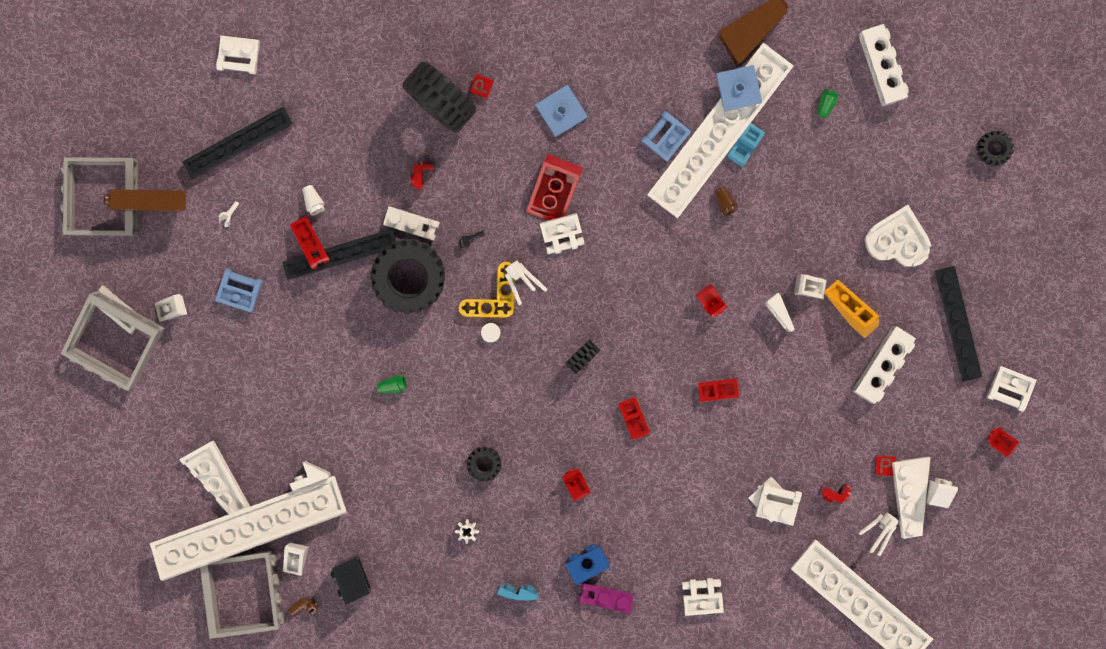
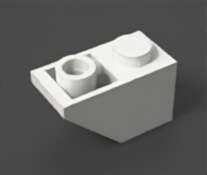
[926,478,958,508]

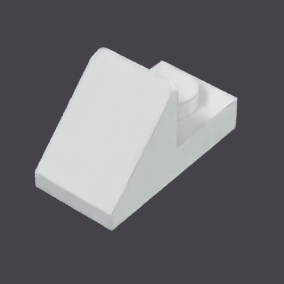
[154,294,187,322]
[290,461,331,491]

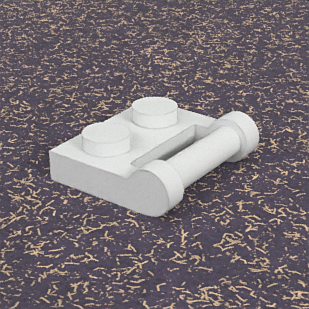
[216,36,260,74]
[986,366,1037,412]
[755,483,802,526]

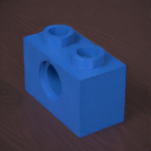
[565,544,610,585]

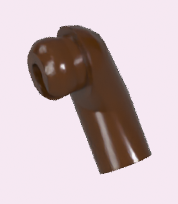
[288,598,317,616]

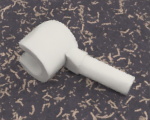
[219,201,239,227]

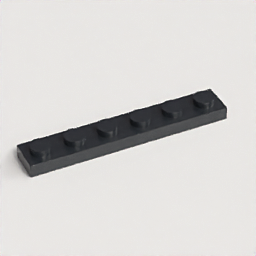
[182,107,293,179]
[282,229,397,281]
[935,266,982,382]

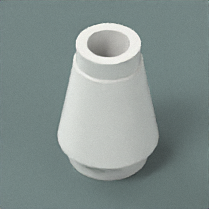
[302,185,325,215]

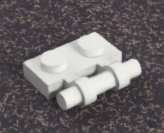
[540,213,585,254]
[682,578,724,616]

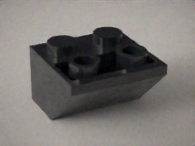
[331,555,372,605]

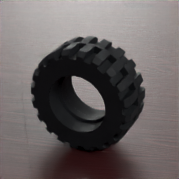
[402,61,476,133]
[371,238,445,314]

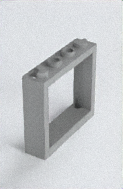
[61,157,138,236]
[61,291,165,391]
[200,550,284,639]

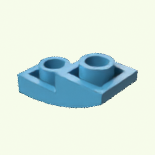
[497,583,539,601]

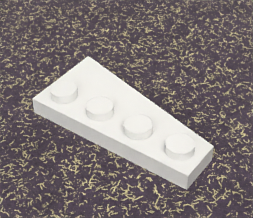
[179,441,250,514]
[892,457,930,539]

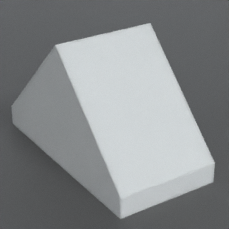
[794,274,826,299]
[283,542,309,576]

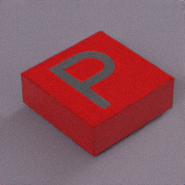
[469,74,494,99]
[875,455,896,476]

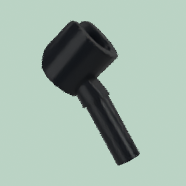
[459,231,485,248]

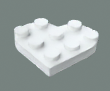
[864,205,931,267]

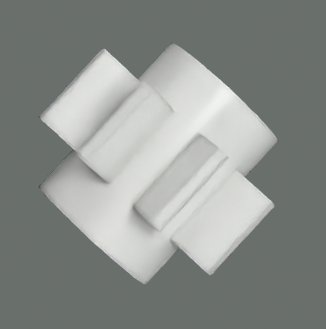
[455,519,479,544]

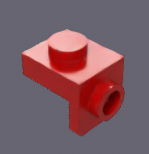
[410,161,434,190]
[695,284,728,318]
[987,426,1020,458]
[562,469,592,502]
[819,484,851,504]

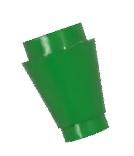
[816,89,839,118]
[377,374,407,394]

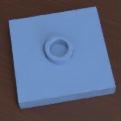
[716,65,762,112]
[535,85,588,138]

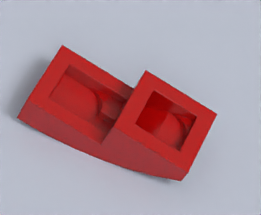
[698,378,740,402]
[618,397,651,441]

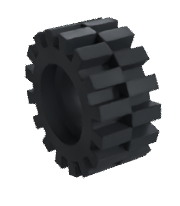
[976,130,1015,166]
[565,339,600,374]
[466,446,501,482]

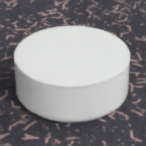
[481,323,500,342]

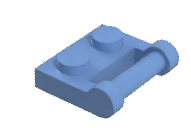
[640,111,691,162]
[215,268,264,313]

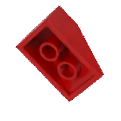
[526,154,583,220]

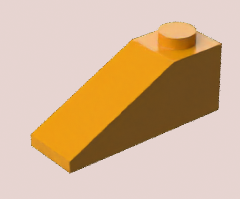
[824,280,879,338]

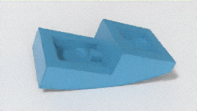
[727,123,765,167]

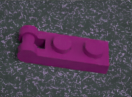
[577,582,634,614]

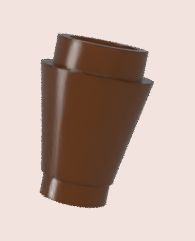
[714,186,738,216]

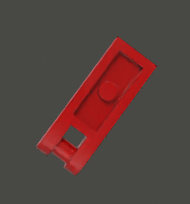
[290,216,330,269]

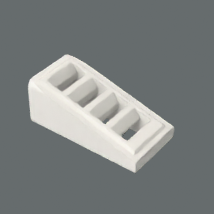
[764,292,794,332]

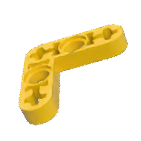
[459,262,515,317]

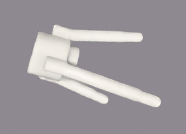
[505,260,547,305]
[859,512,899,556]

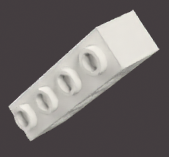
[858,24,909,107]
[852,326,916,404]

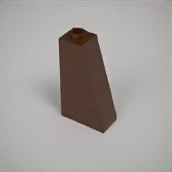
[717,0,788,67]
[103,189,186,213]

